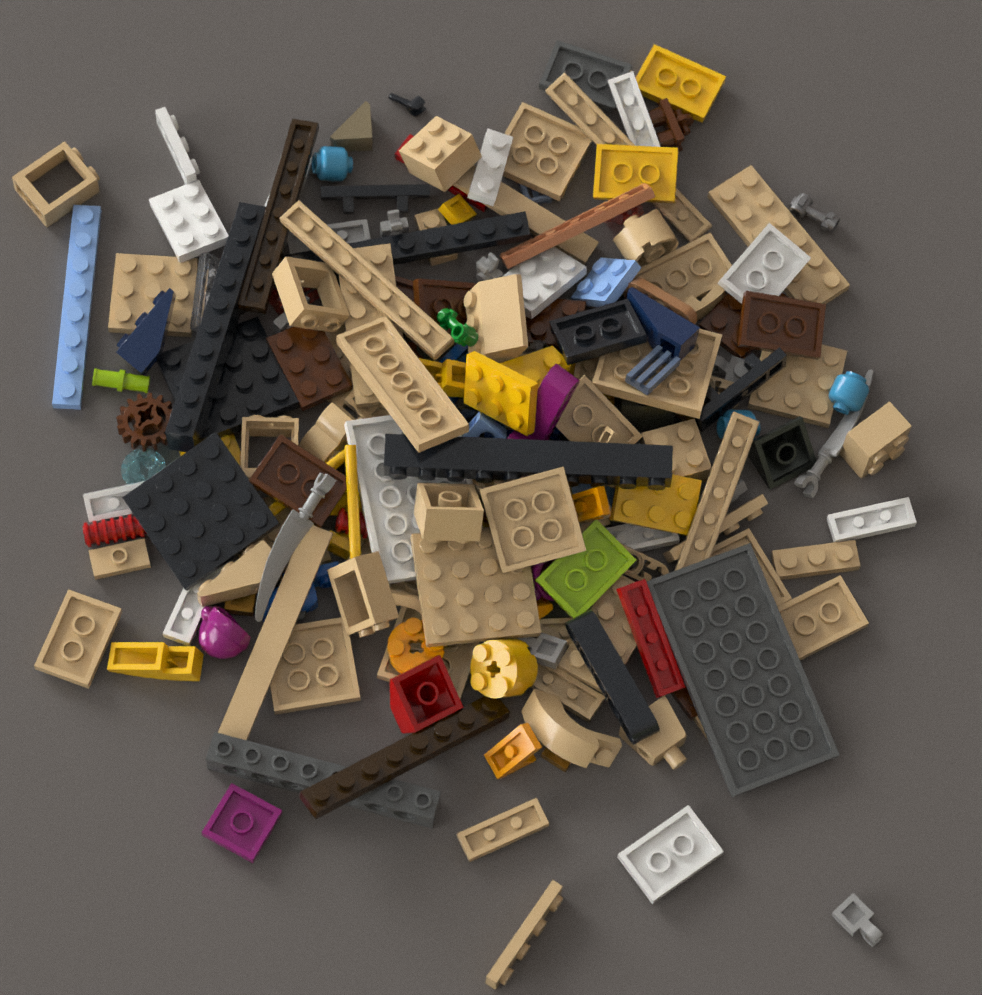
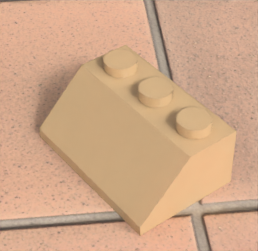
[464,274,528,363]

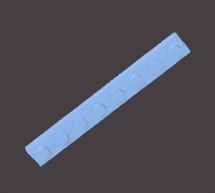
[52,205,101,410]

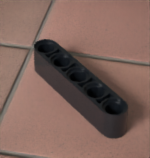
[565,609,660,745]

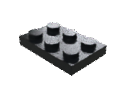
[549,299,647,365]

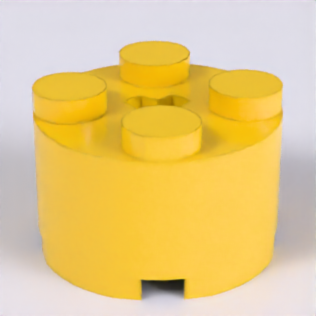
[470,639,538,698]

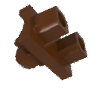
[648,98,694,152]

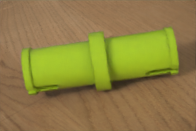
[92,368,150,393]

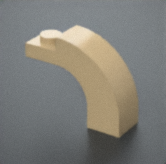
[521,689,622,768]

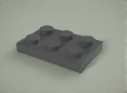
[539,40,632,113]

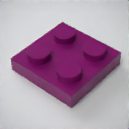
[201,783,283,863]

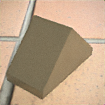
[330,101,373,152]

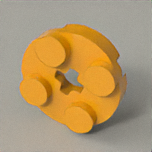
[387,618,445,673]

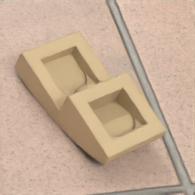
[683,284,726,321]

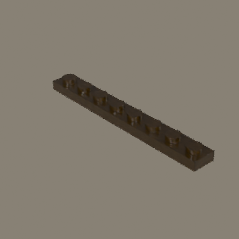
[238,119,319,314]
[300,696,510,819]

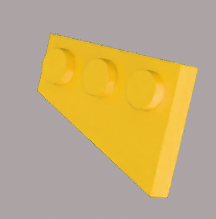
[500,346,572,388]

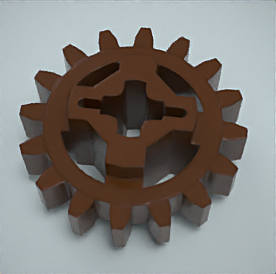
[116,392,173,452]

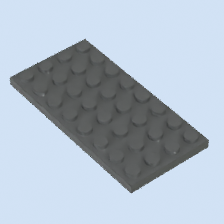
[646,543,840,798]

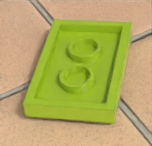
[535,519,636,619]

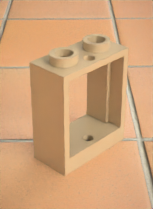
[12,141,100,227]
[272,257,350,333]
[240,415,299,491]
[327,551,399,638]

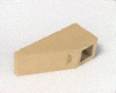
[197,540,286,607]

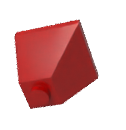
[390,655,464,734]

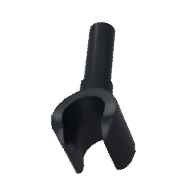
[389,93,426,117]

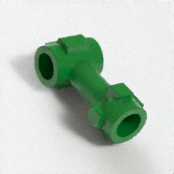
[437,308,479,347]

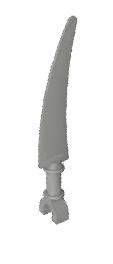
[794,369,874,498]
[255,472,337,622]

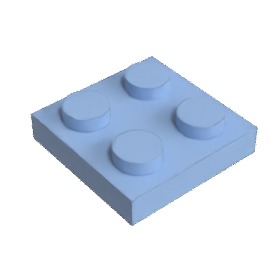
[571,258,641,307]

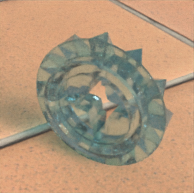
[121,449,166,485]

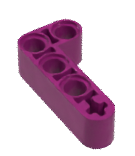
[507,364,580,440]

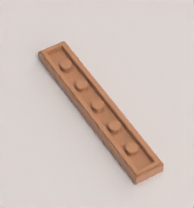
[499,183,656,269]

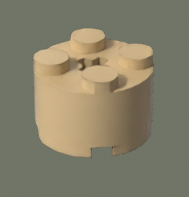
[613,209,679,267]

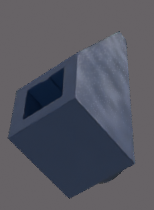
[627,287,700,360]
[116,288,176,376]

